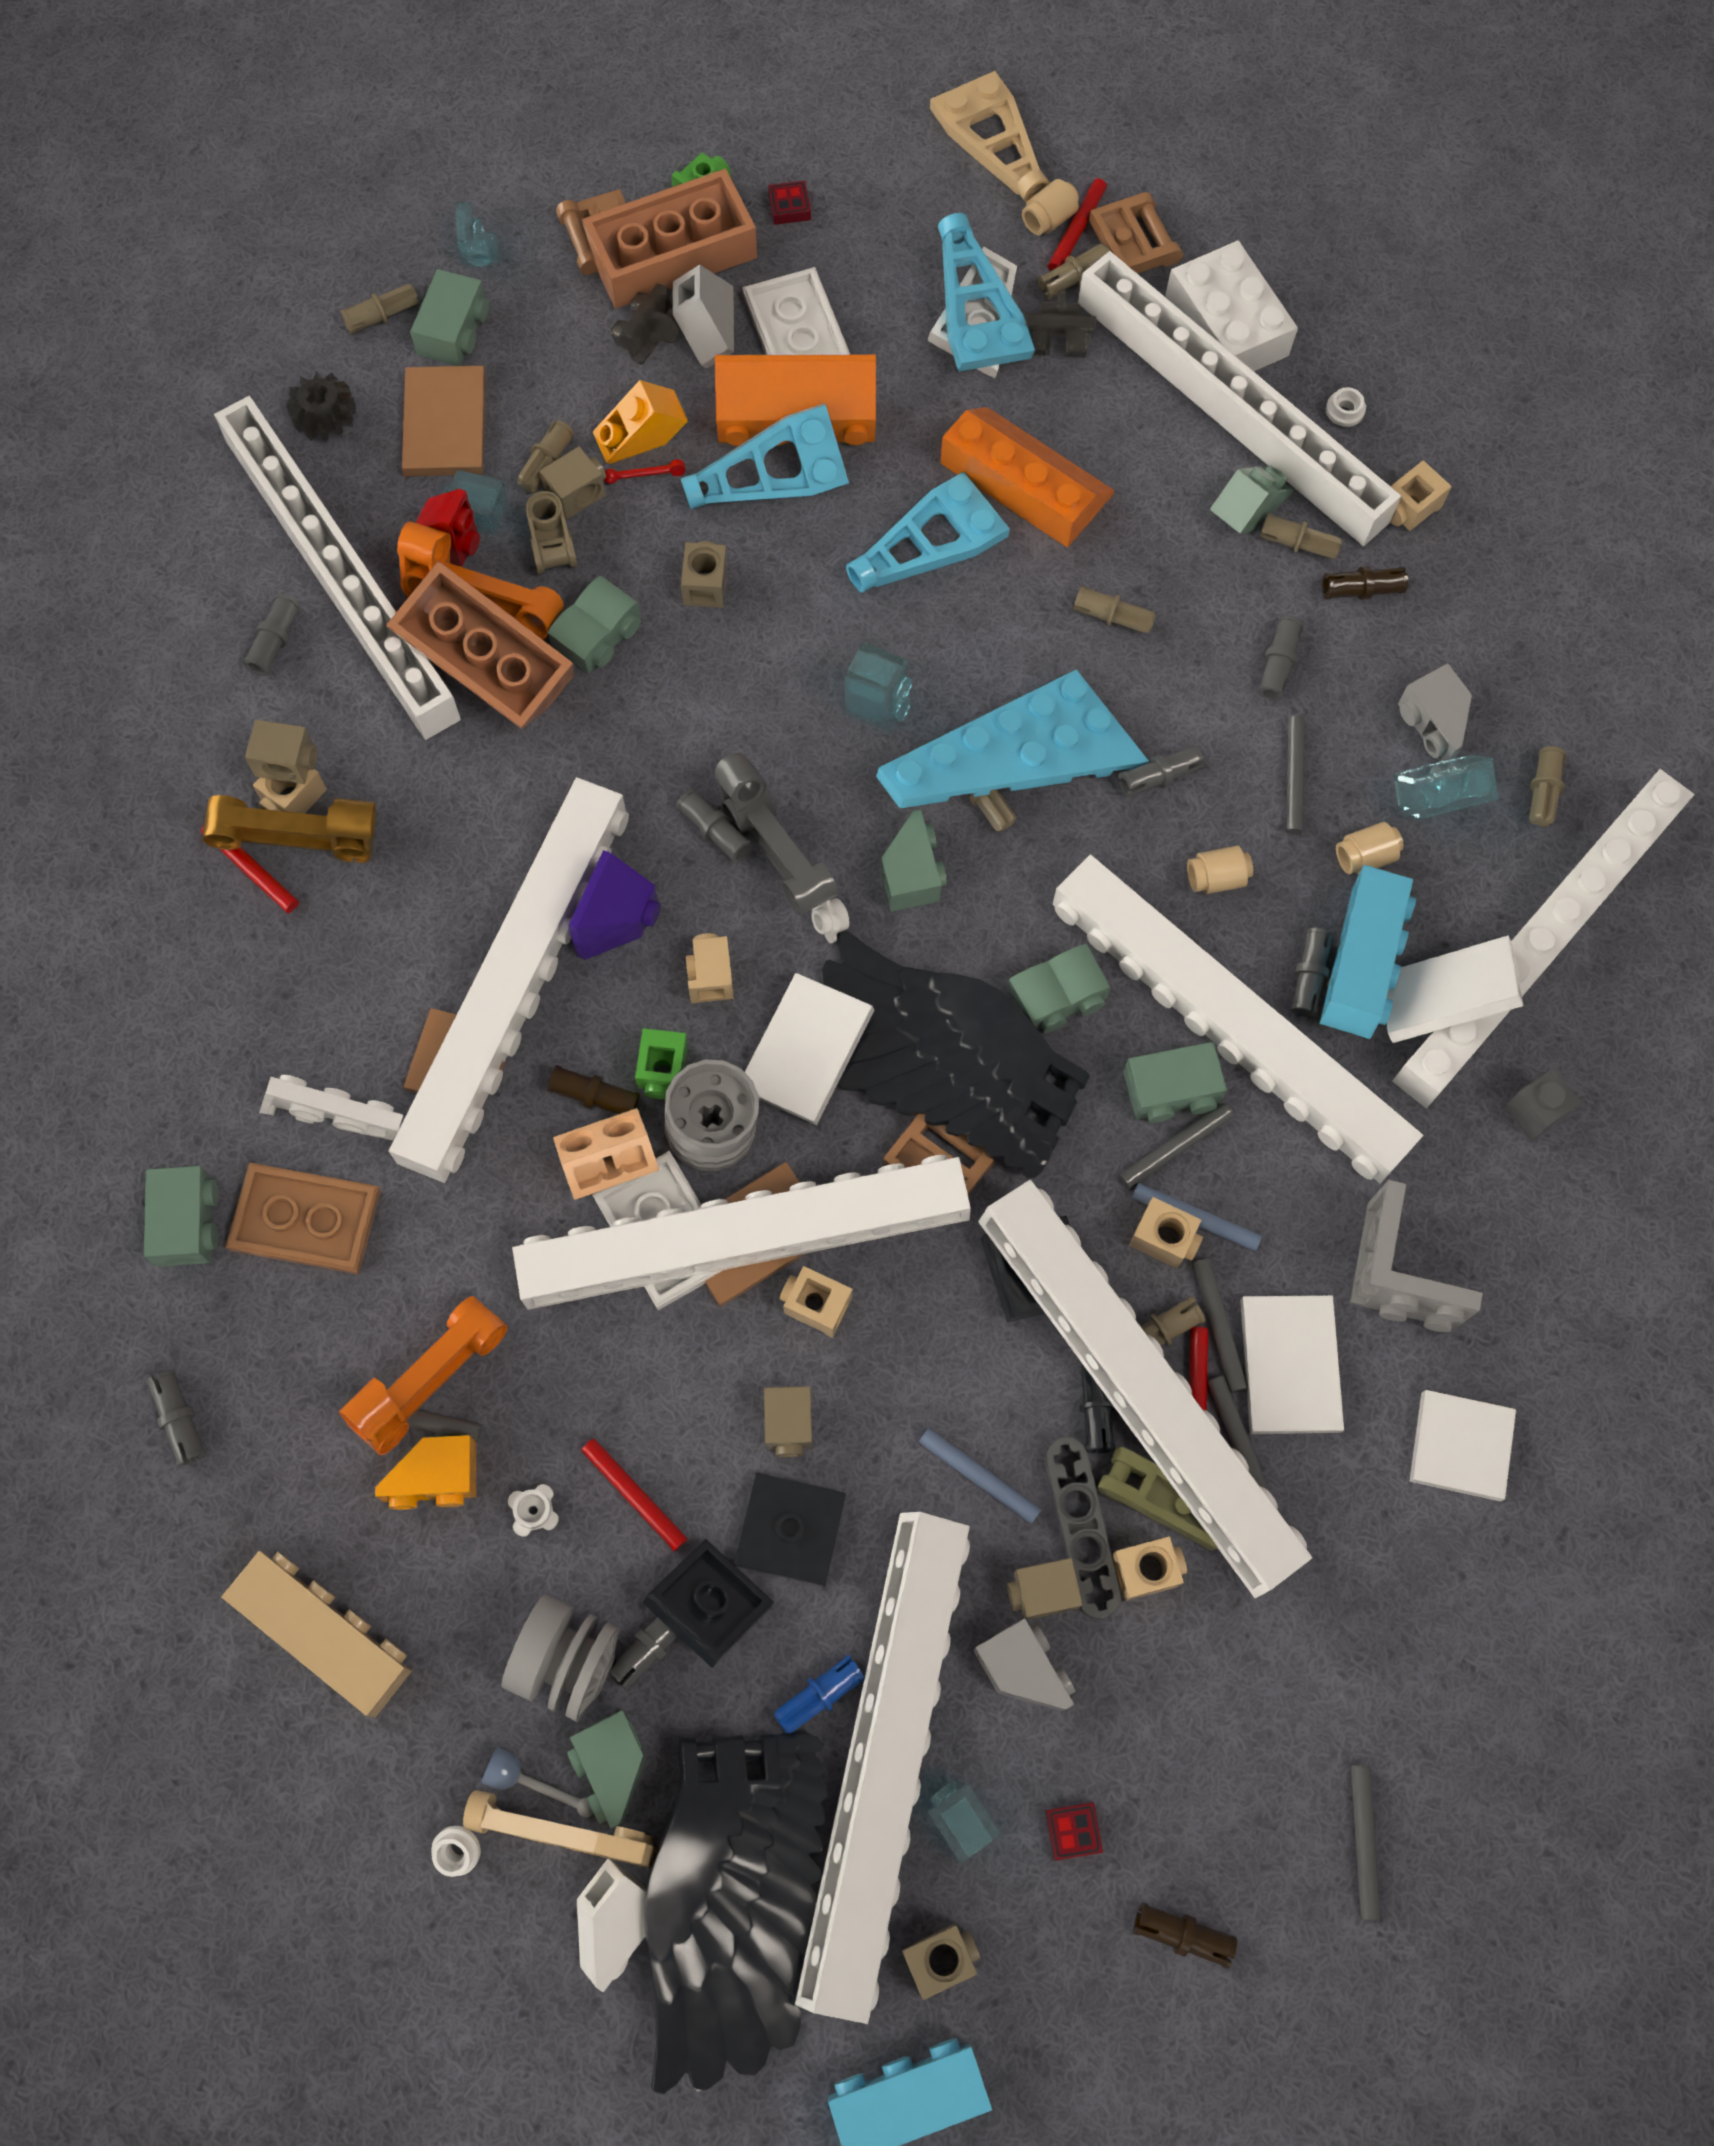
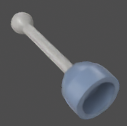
[481,1746,594,1817]

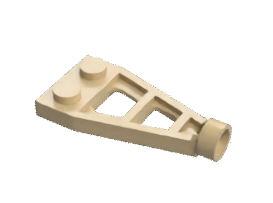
[930,71,1050,203]
[463,1790,657,1868]

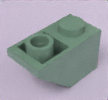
[1210,465,1294,534]
[881,809,947,912]
[567,1710,647,1829]

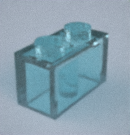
[845,641,912,732]
[1393,754,1499,820]

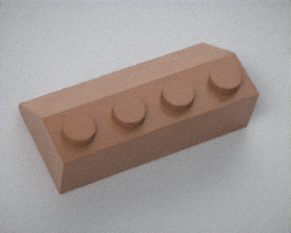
[582,168,757,309]
[386,561,574,729]

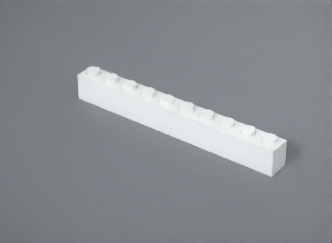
[1078,251,1401,547]
[214,395,461,740]
[1392,769,1695,1109]
[389,777,629,1183]
[1053,854,1424,1184]
[512,1155,971,1310]
[978,1179,1313,1598]
[795,1512,970,2024]

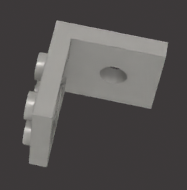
[1350,1180,1483,1332]

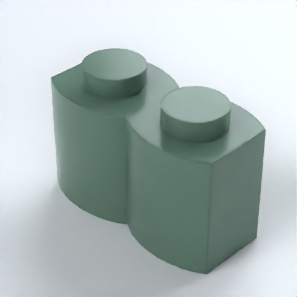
[547,576,641,674]
[1008,944,1110,1033]

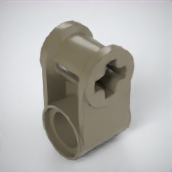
[526,491,578,575]

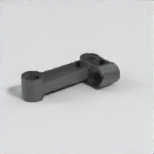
[715,753,838,916]

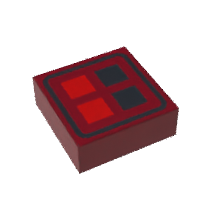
[768,180,811,225]
[1045,1802,1103,1861]

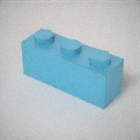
[828,2038,992,2146]

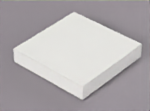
[1409,1390,1516,1501]

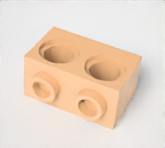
[553,1108,659,1200]

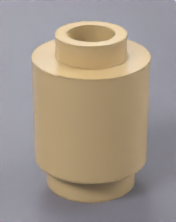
[1022,179,1079,236]
[1336,822,1403,875]
[1187,845,1253,895]

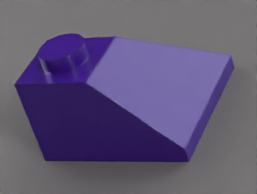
[568,850,661,960]

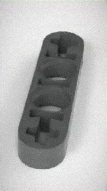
[1045,1437,1121,1620]

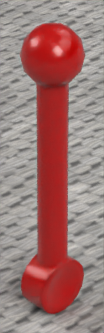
[604,459,686,484]

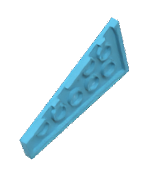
[876,669,1149,808]

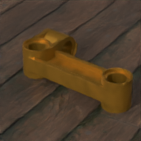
[202,795,376,863]

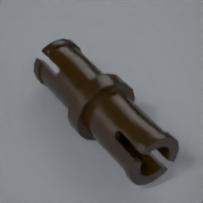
[1321,566,1408,600]
[548,1065,640,1114]
[1133,1902,1237,1969]

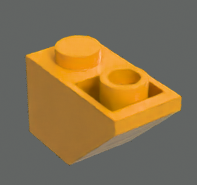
[593,380,688,464]
[375,1435,476,1510]

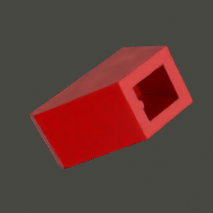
[416,489,480,567]

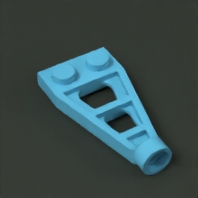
[938,213,1035,372]
[680,403,849,510]
[846,472,1010,593]

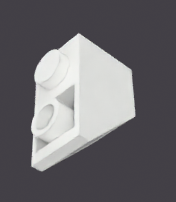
[577,1858,646,1992]

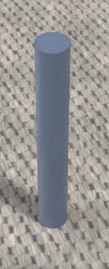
[1132,1183,1262,1251]
[918,1428,1042,1524]

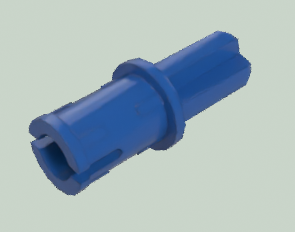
[774,1655,865,1733]

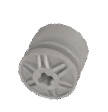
[664,1059,759,1171]
[501,1593,620,1722]

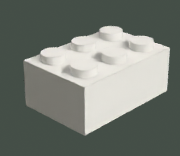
[1165,240,1298,371]

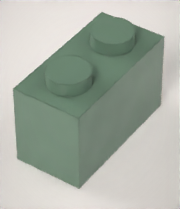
[410,269,489,366]
[1123,1042,1227,1123]
[144,1166,219,1267]

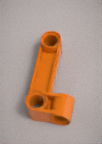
[397,521,564,640]
[338,1296,508,1455]

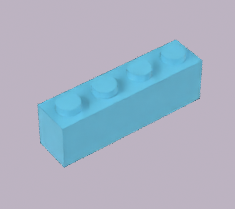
[1319,865,1416,1039]

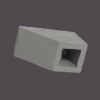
[673,265,734,368]
[1398,663,1472,768]
[973,1618,1075,1711]

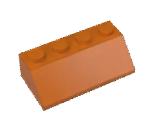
[715,354,876,446]
[940,407,1115,548]

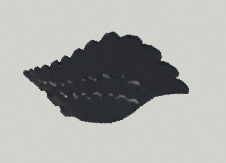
[822,930,1090,1178]
[644,1733,828,2094]

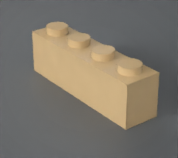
[221,1551,412,1718]

